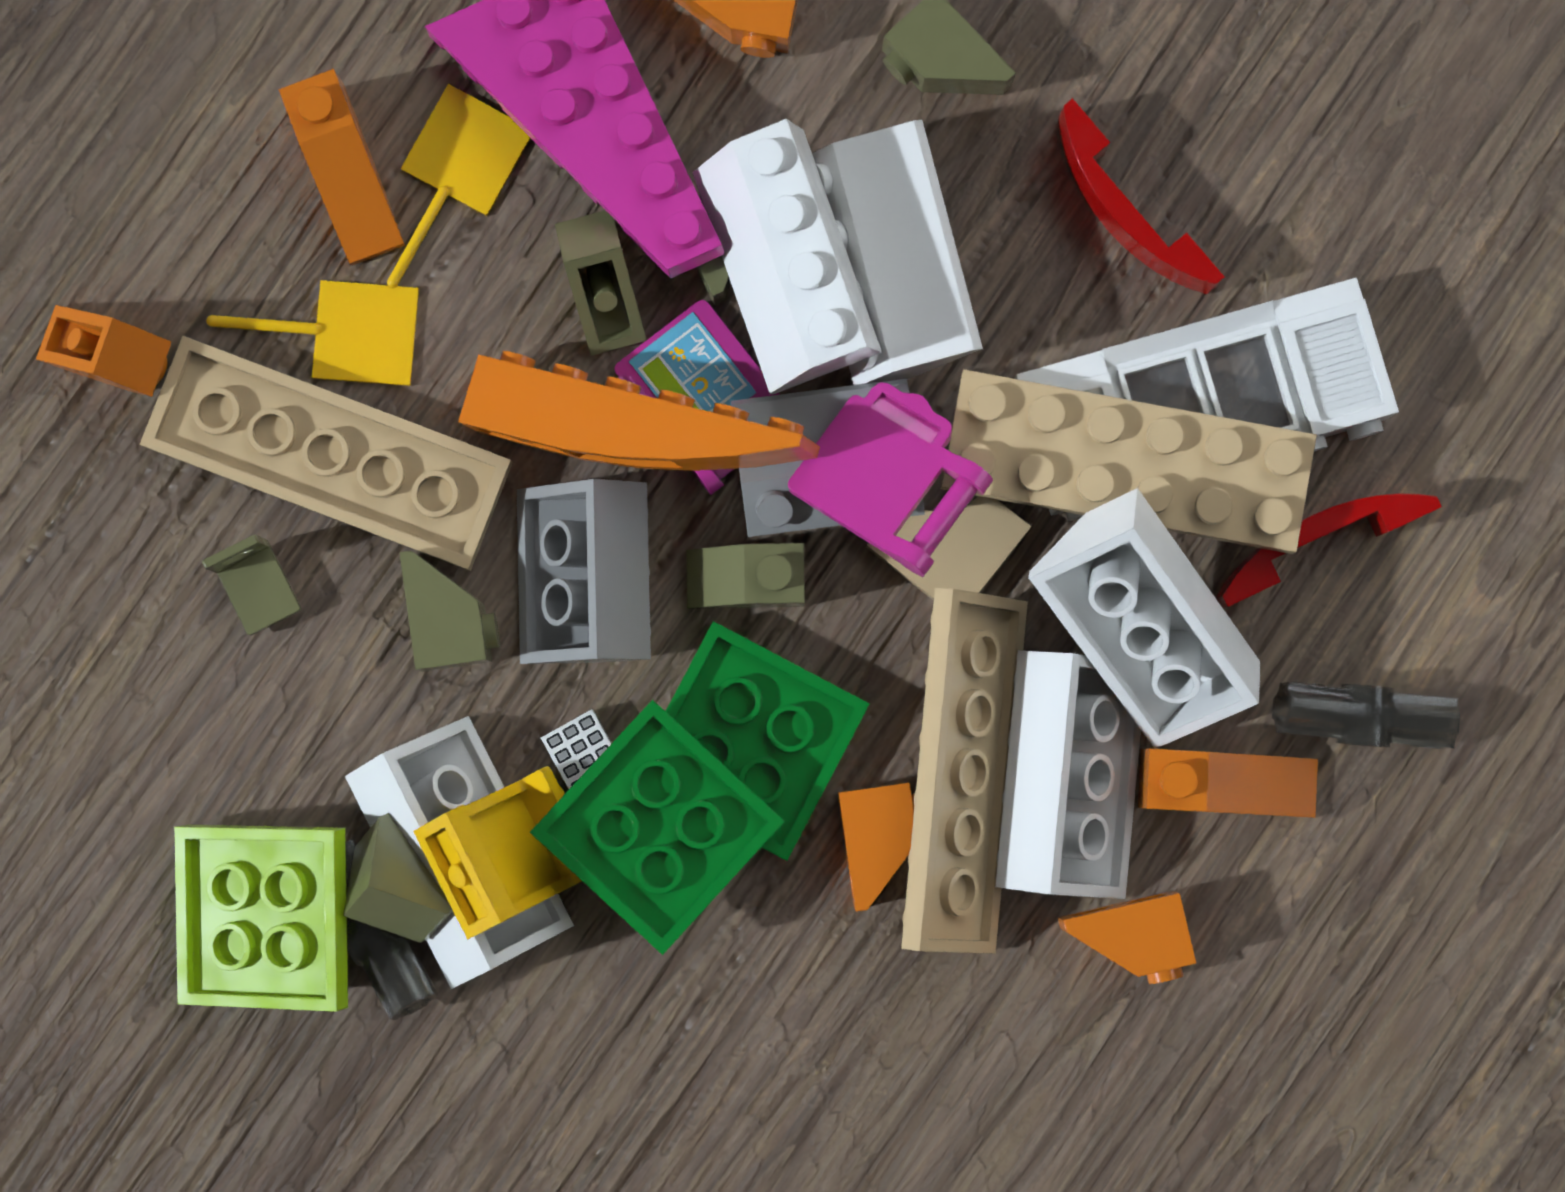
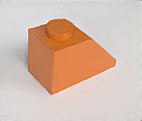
[36,305,172,397]
[838,782,915,912]
[1057,891,1196,984]

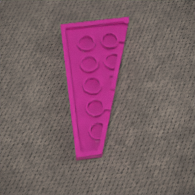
[425,0,725,278]

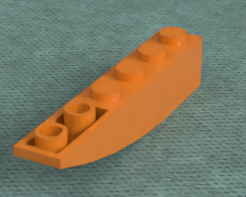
[458,351,820,471]

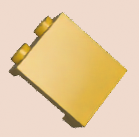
[413,766,582,940]

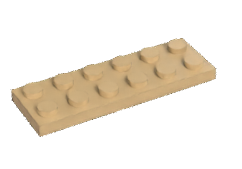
[139,336,513,571]
[940,369,1317,554]
[901,588,1028,954]

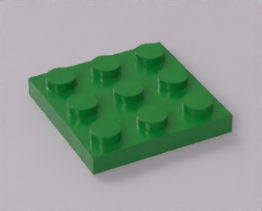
[666,621,870,861]
[530,699,785,955]

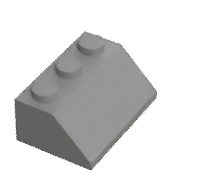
[731,378,925,537]
[517,479,651,664]

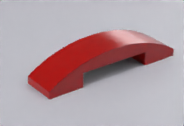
[1058,98,1225,294]
[1215,493,1442,609]

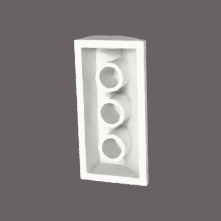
[693,119,882,395]
[812,120,983,385]
[1029,488,1260,749]
[995,650,1141,899]
[345,716,574,989]

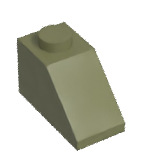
[882,0,1016,95]
[555,210,647,356]
[686,543,805,609]
[399,551,500,672]

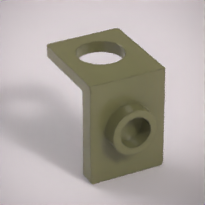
[202,534,302,636]

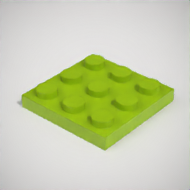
[174,824,348,1012]

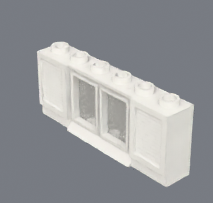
[1014,277,1399,521]

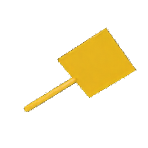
[387,84,530,288]
[206,280,419,386]

